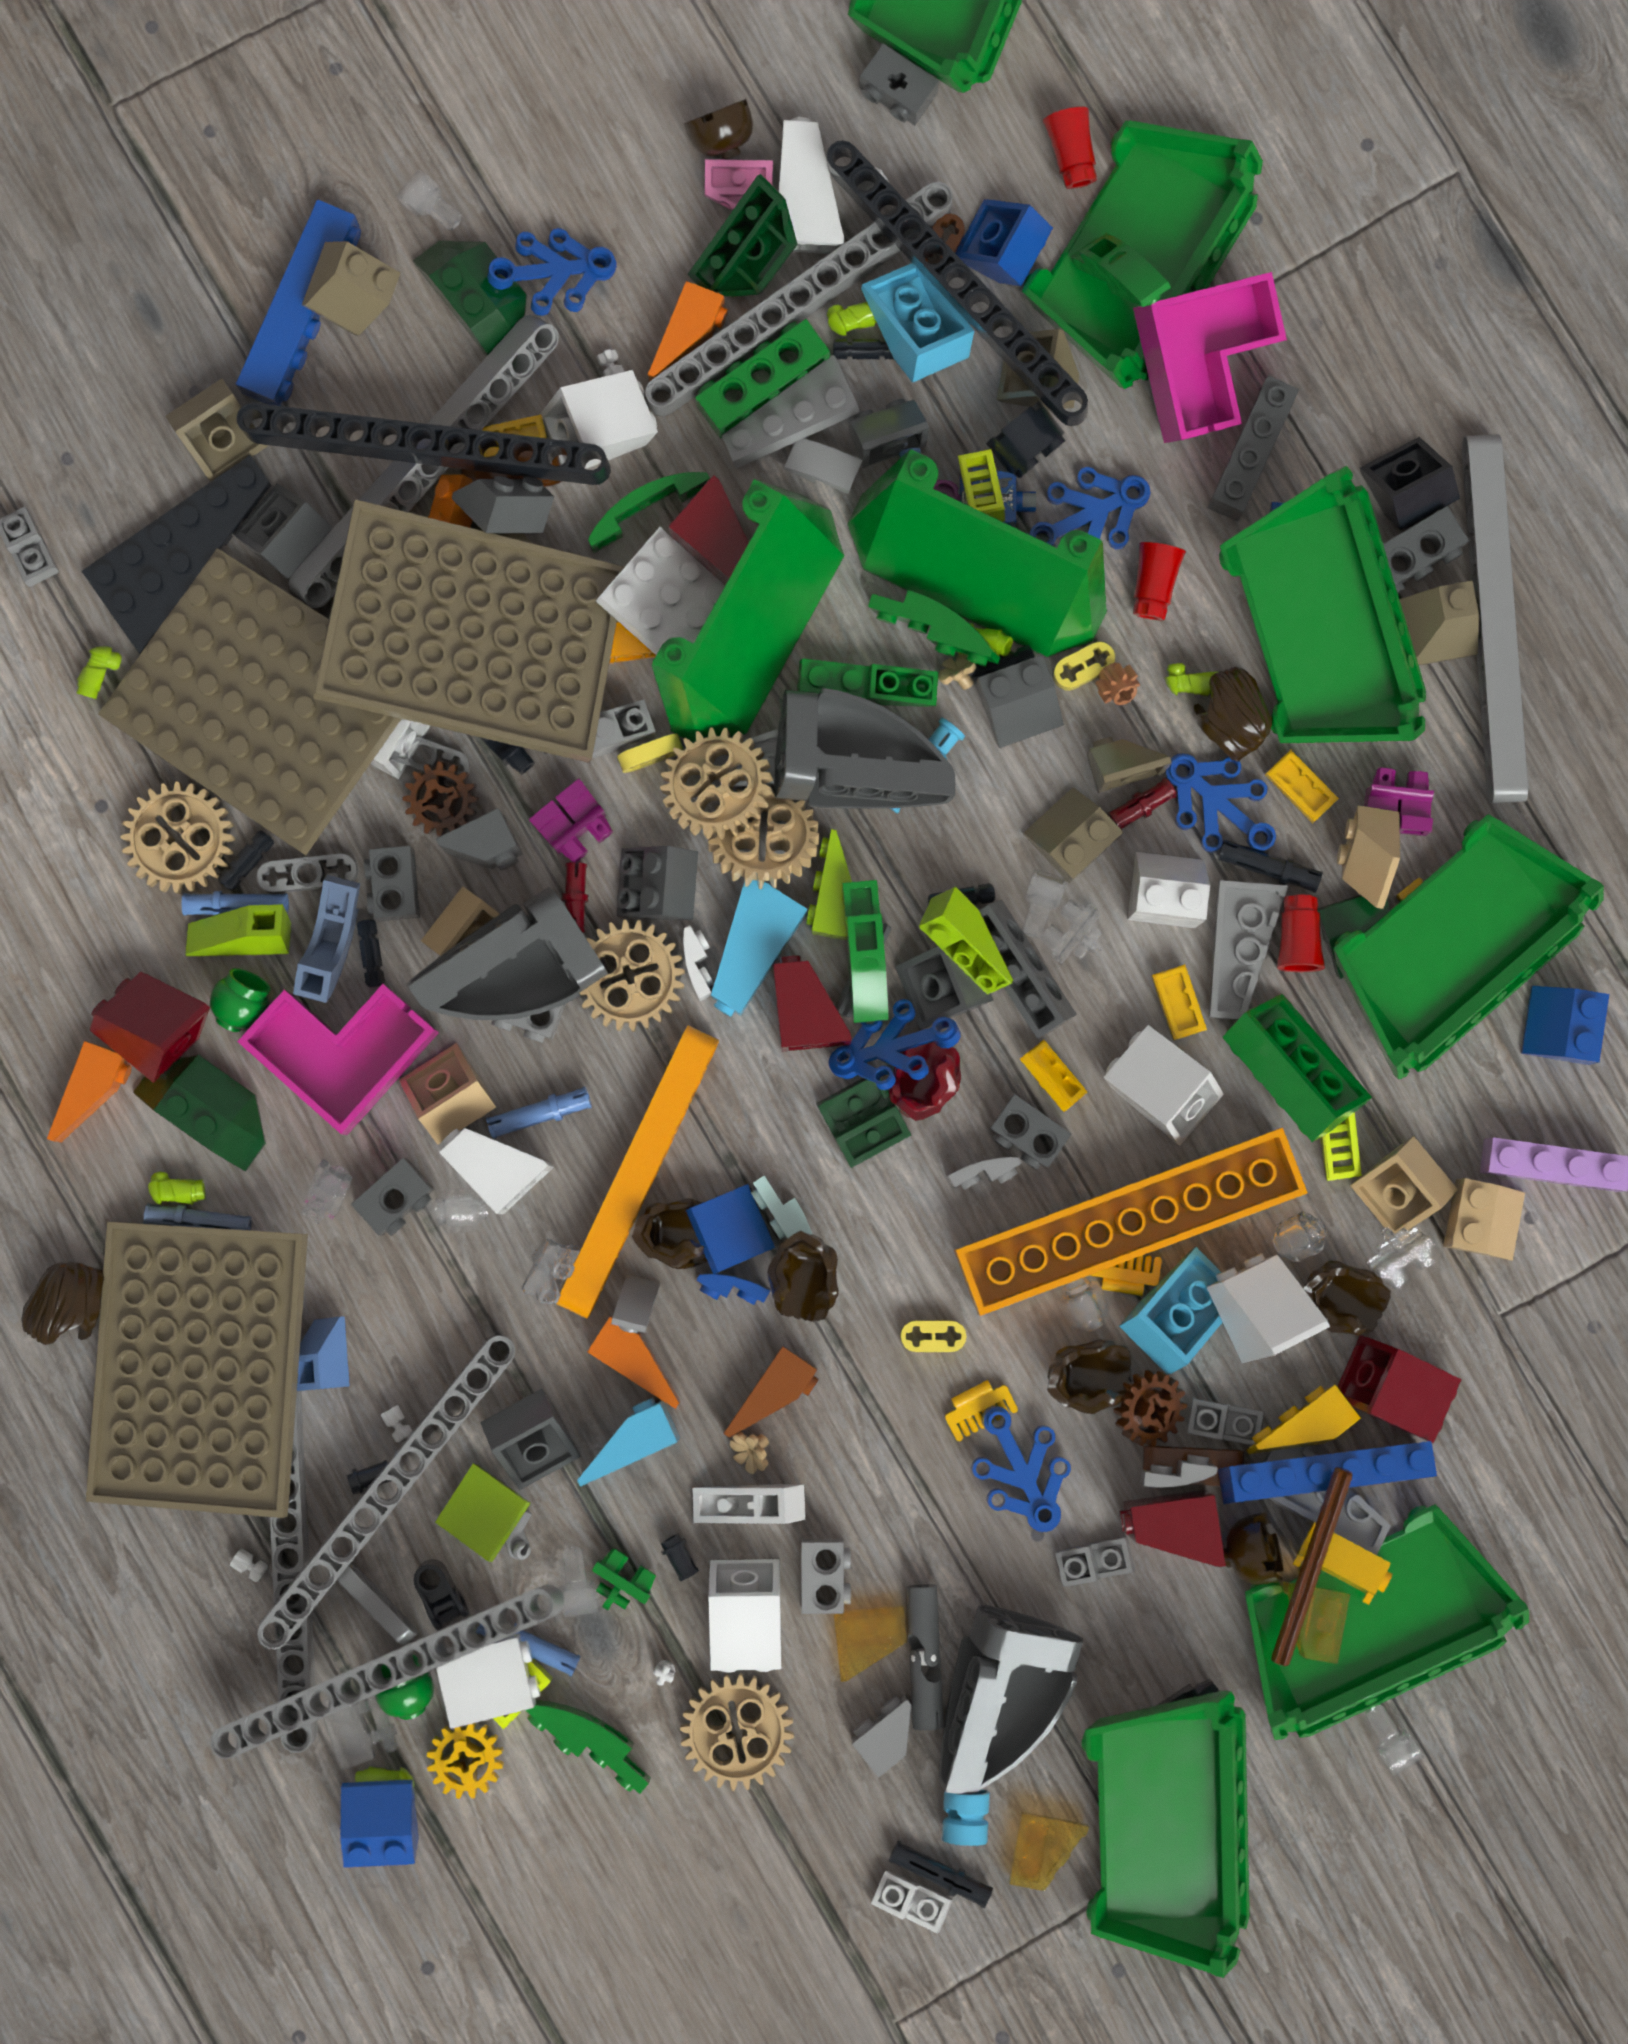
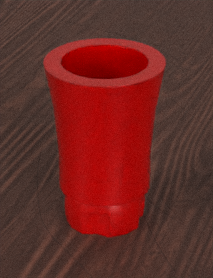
[1043,106,1097,189]
[1133,542,1186,621]
[1277,894,1325,972]

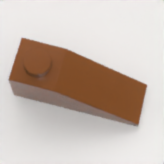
[724,1346,819,1438]

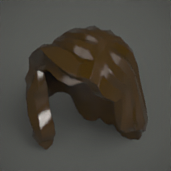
[1192,666,1272,762]
[632,1198,708,1269]
[767,1231,839,1322]
[1303,1260,1391,1335]
[21,1262,104,1345]
[1047,1339,1132,1414]

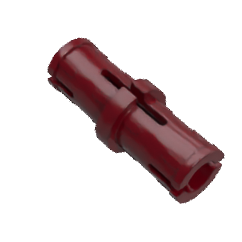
[1107,778,1177,830]
[561,862,589,933]

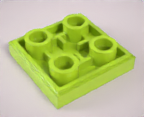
[435,1463,530,1562]

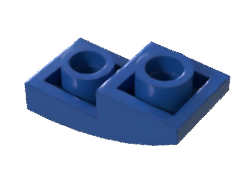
[696,1274,771,1305]

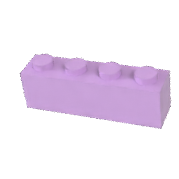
[1480,1137,1628,1192]

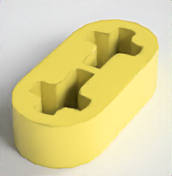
[1053,642,1115,691]
[617,734,684,773]
[900,1320,967,1352]

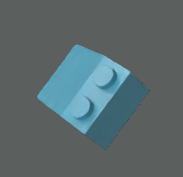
[861,263,974,383]
[1119,1247,1222,1375]
[577,1397,680,1487]

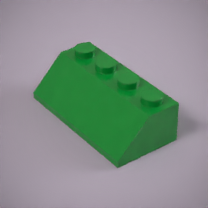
[1222,994,1372,1142]

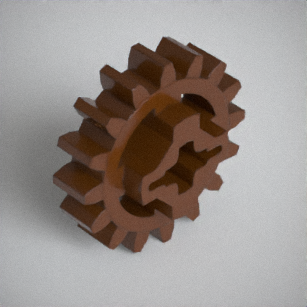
[402,762,479,836]
[1113,1369,1187,1447]

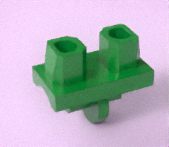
[592,1547,656,1611]

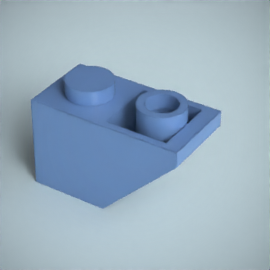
[297,1316,350,1391]

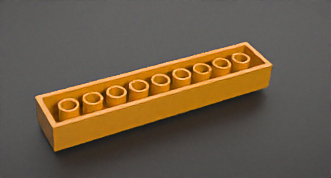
[954,1128,1308,1316]

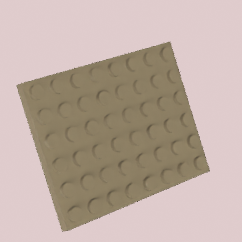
[313,499,625,763]
[98,548,401,856]
[86,1222,308,1518]

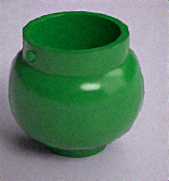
[210,968,271,1032]
[375,1654,434,1720]

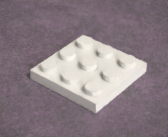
[596,527,725,655]

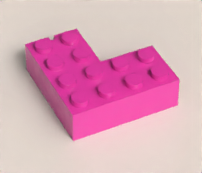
[1133,272,1287,443]
[237,984,439,1136]

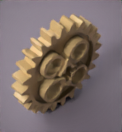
[660,728,773,839]
[121,782,235,894]
[708,789,819,889]
[580,920,685,1032]
[680,1673,794,1791]

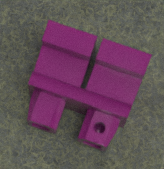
[1364,767,1434,836]
[528,778,613,863]

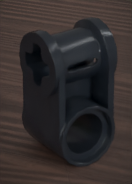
[413,1559,470,1631]

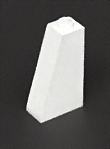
[779,117,844,254]

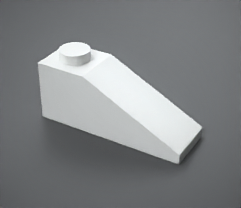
[693,1484,805,1524]

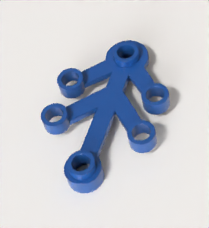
[487,228,617,316]
[1029,467,1151,550]
[1165,753,1276,852]
[829,999,961,1090]
[971,1406,1071,1532]

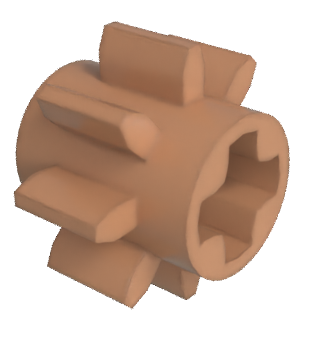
[1095,663,1140,705]

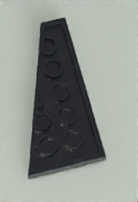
[81,455,272,654]

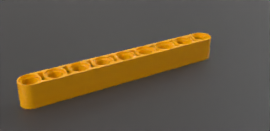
[556,1025,719,1319]

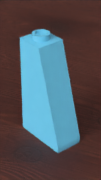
[711,880,808,1017]

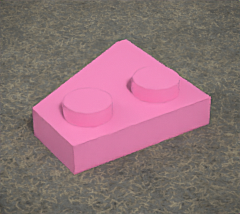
[705,159,773,211]

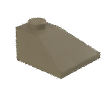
[996,329,1079,410]
[1399,581,1479,666]
[1086,737,1172,793]

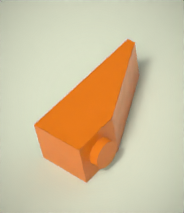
[648,281,728,382]
[47,1041,132,1142]
[587,1316,680,1409]

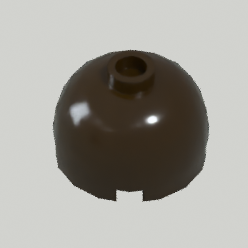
[684,99,753,160]
[1223,1512,1284,1585]

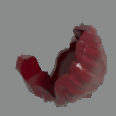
[889,1042,961,1121]

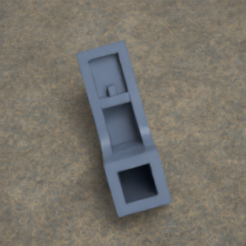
[293,875,361,1003]

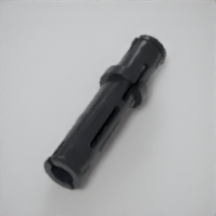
[1217,839,1323,893]
[889,1841,993,1908]

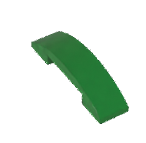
[588,472,710,554]

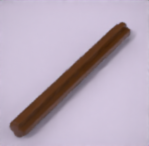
[1271,1467,1353,1666]

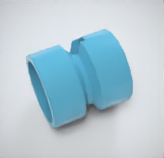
[942,1789,990,1846]

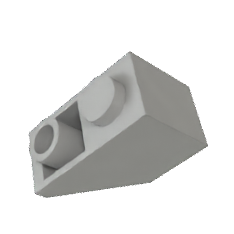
[592,700,656,759]
[852,1694,911,1778]

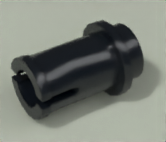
[347,1460,392,1495]
[660,1534,699,1581]

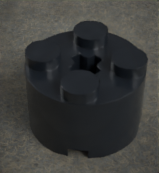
[986,400,1066,479]

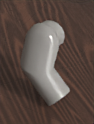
[505,1510,532,1560]

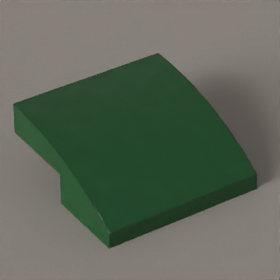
[1317,895,1391,979]
[816,1078,912,1168]

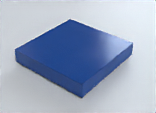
[686,1184,775,1274]

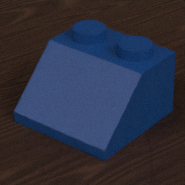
[955,199,1053,286]
[1521,986,1610,1065]
[340,1779,419,1868]

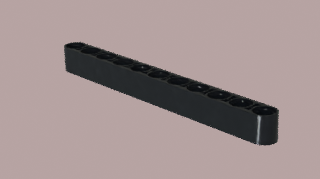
[827,140,1088,426]
[237,403,611,485]

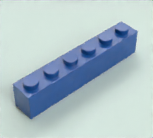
[236,199,361,406]
[1218,1441,1437,1504]

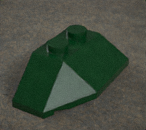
[687,174,798,297]
[413,240,527,356]
[133,1055,266,1171]

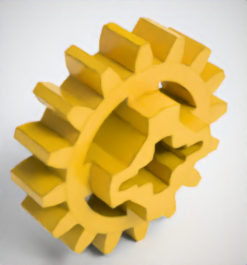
[427,1723,504,1799]

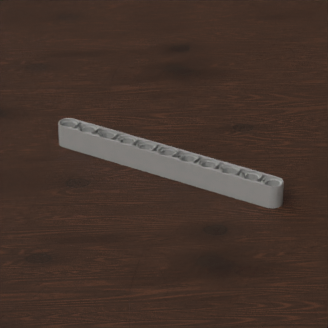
[646,181,953,416]
[289,315,559,608]
[1462,434,1528,803]
[257,1335,515,1649]
[270,1391,318,1753]
[210,1585,564,1759]

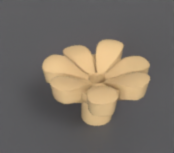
[938,654,976,690]
[730,1432,769,1474]

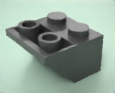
[617,845,698,921]

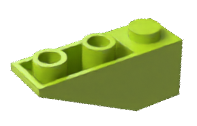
[806,829,852,941]
[918,886,1013,995]
[185,904,291,957]

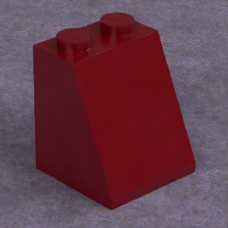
[668,475,749,586]
[773,955,852,1052]
[90,972,210,1083]
[1337,1335,1462,1443]
[1119,1490,1225,1567]

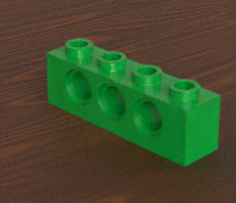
[695,319,830,439]

